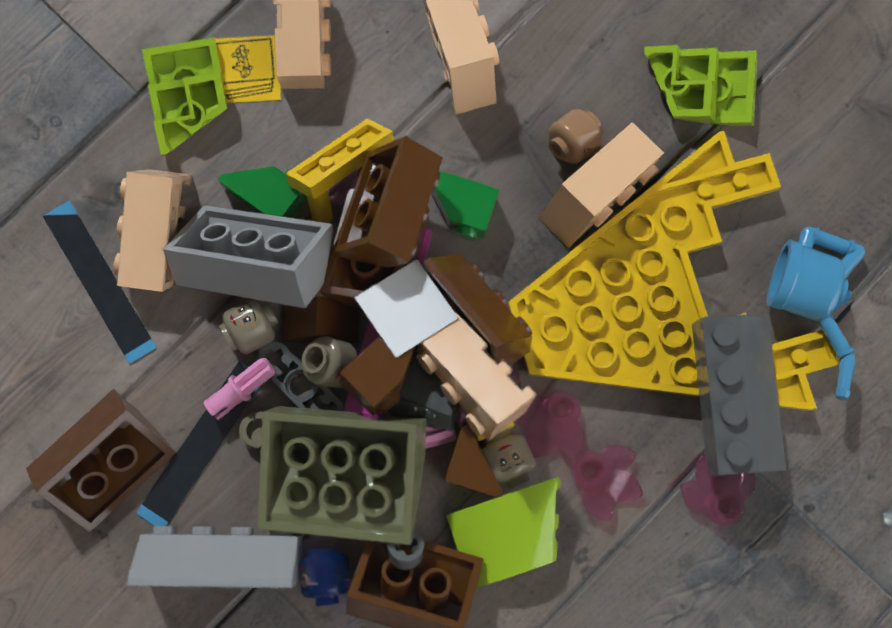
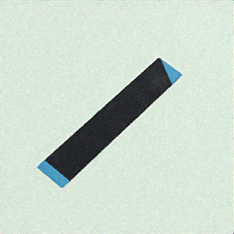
[43,201,156,363]
[137,361,260,526]

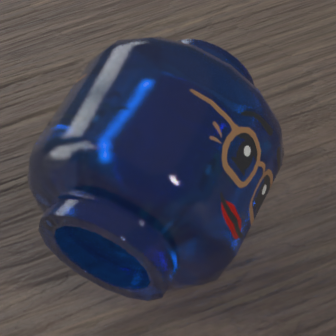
[298,547,351,606]

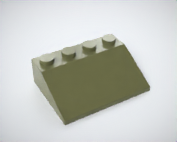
[257,406,427,545]

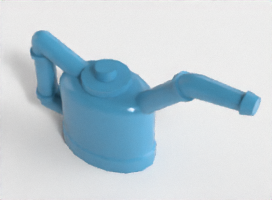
[766,227,865,401]

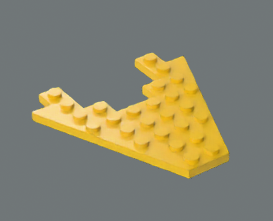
[508,131,840,411]

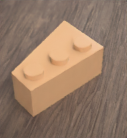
[273,0,331,89]
[423,0,499,115]
[539,122,664,249]
[114,169,192,292]
[417,313,536,441]

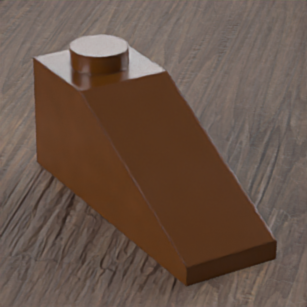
[340,336,417,416]

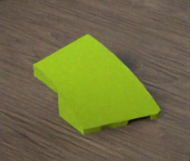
[142,37,227,155]
[644,45,758,126]
[446,476,561,588]

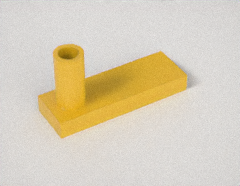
[286,118,394,223]

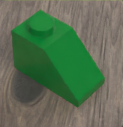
[217,166,307,218]
[431,170,499,241]

